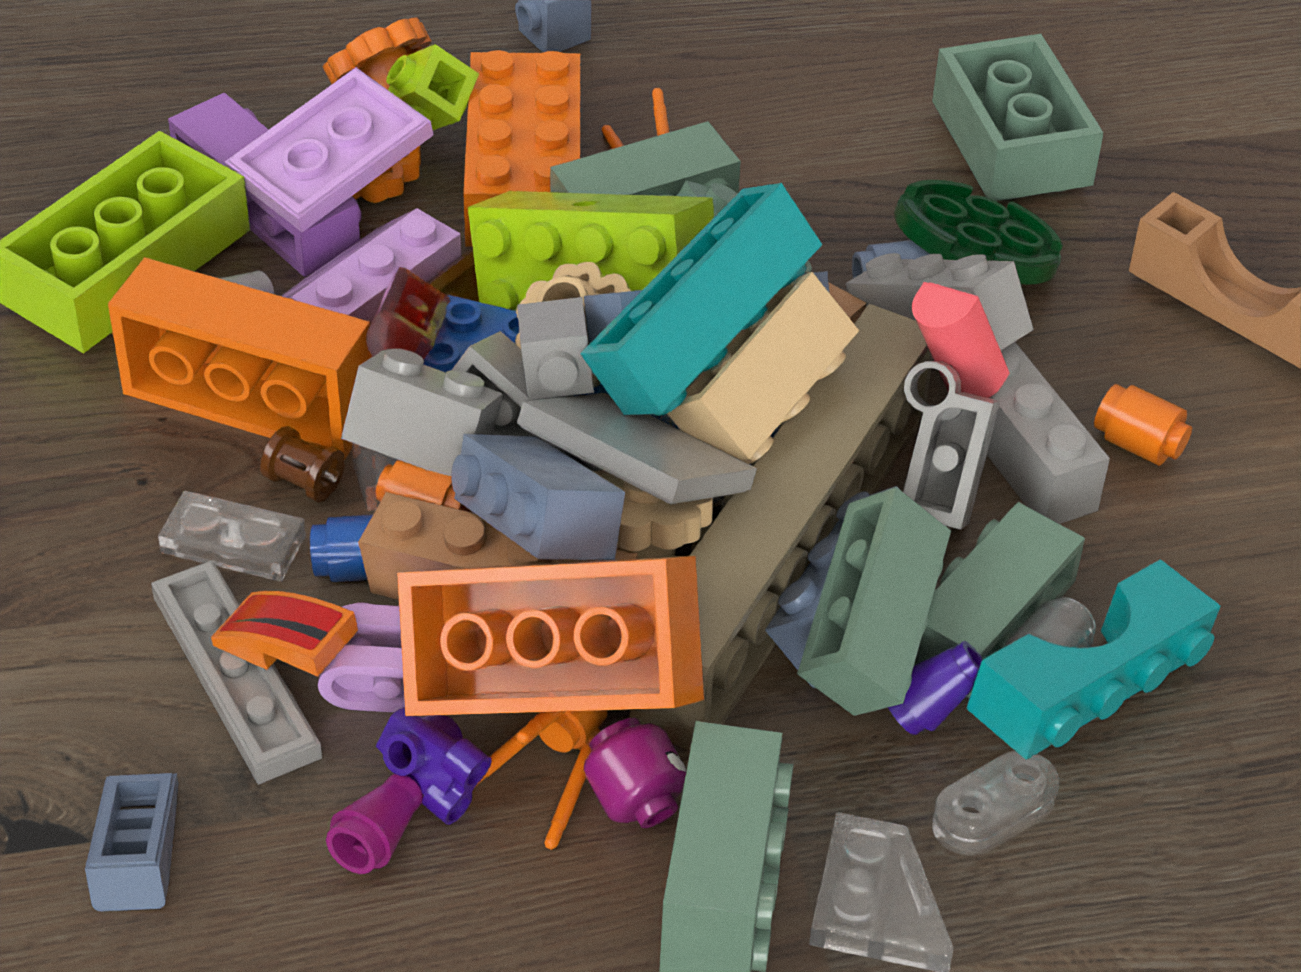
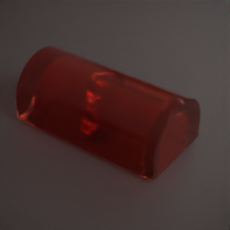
[366,267,451,360]

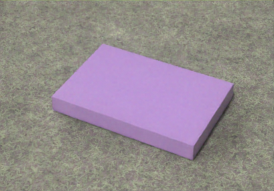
[225,67,434,233]

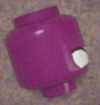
[584,718,687,828]

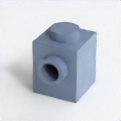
[515,0,591,53]

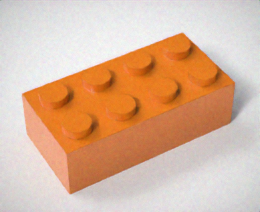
[464,50,580,247]
[108,257,372,460]
[397,556,704,716]

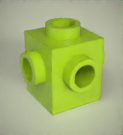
[386,44,479,130]

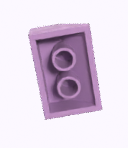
[281,208,461,325]

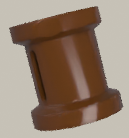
[260,426,345,503]

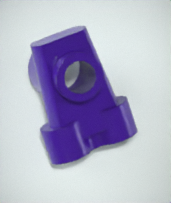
[375,707,492,825]

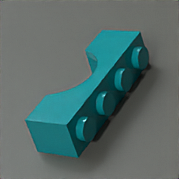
[966,559,1221,760]

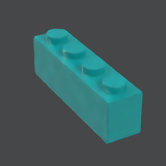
[580,183,822,416]

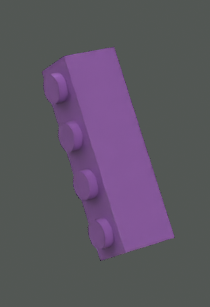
[168,93,361,277]

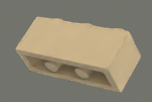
[667,272,859,464]

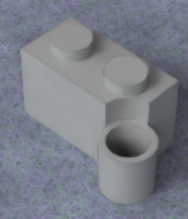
[903,361,1001,530]

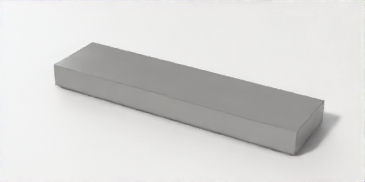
[151,560,322,785]

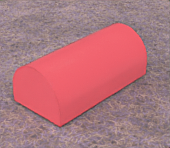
[912,282,1010,398]

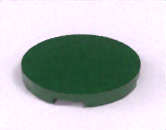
[894,180,1063,285]

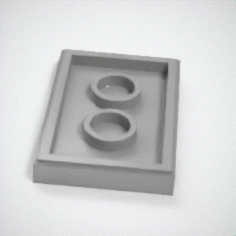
[517,393,757,505]

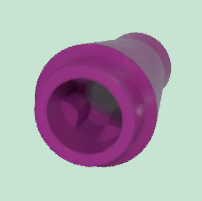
[326,774,423,874]

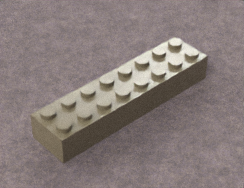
[629,304,933,751]

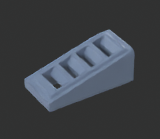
[85,773,179,912]

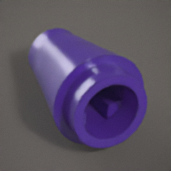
[888,641,983,735]

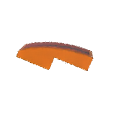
[211,591,358,677]

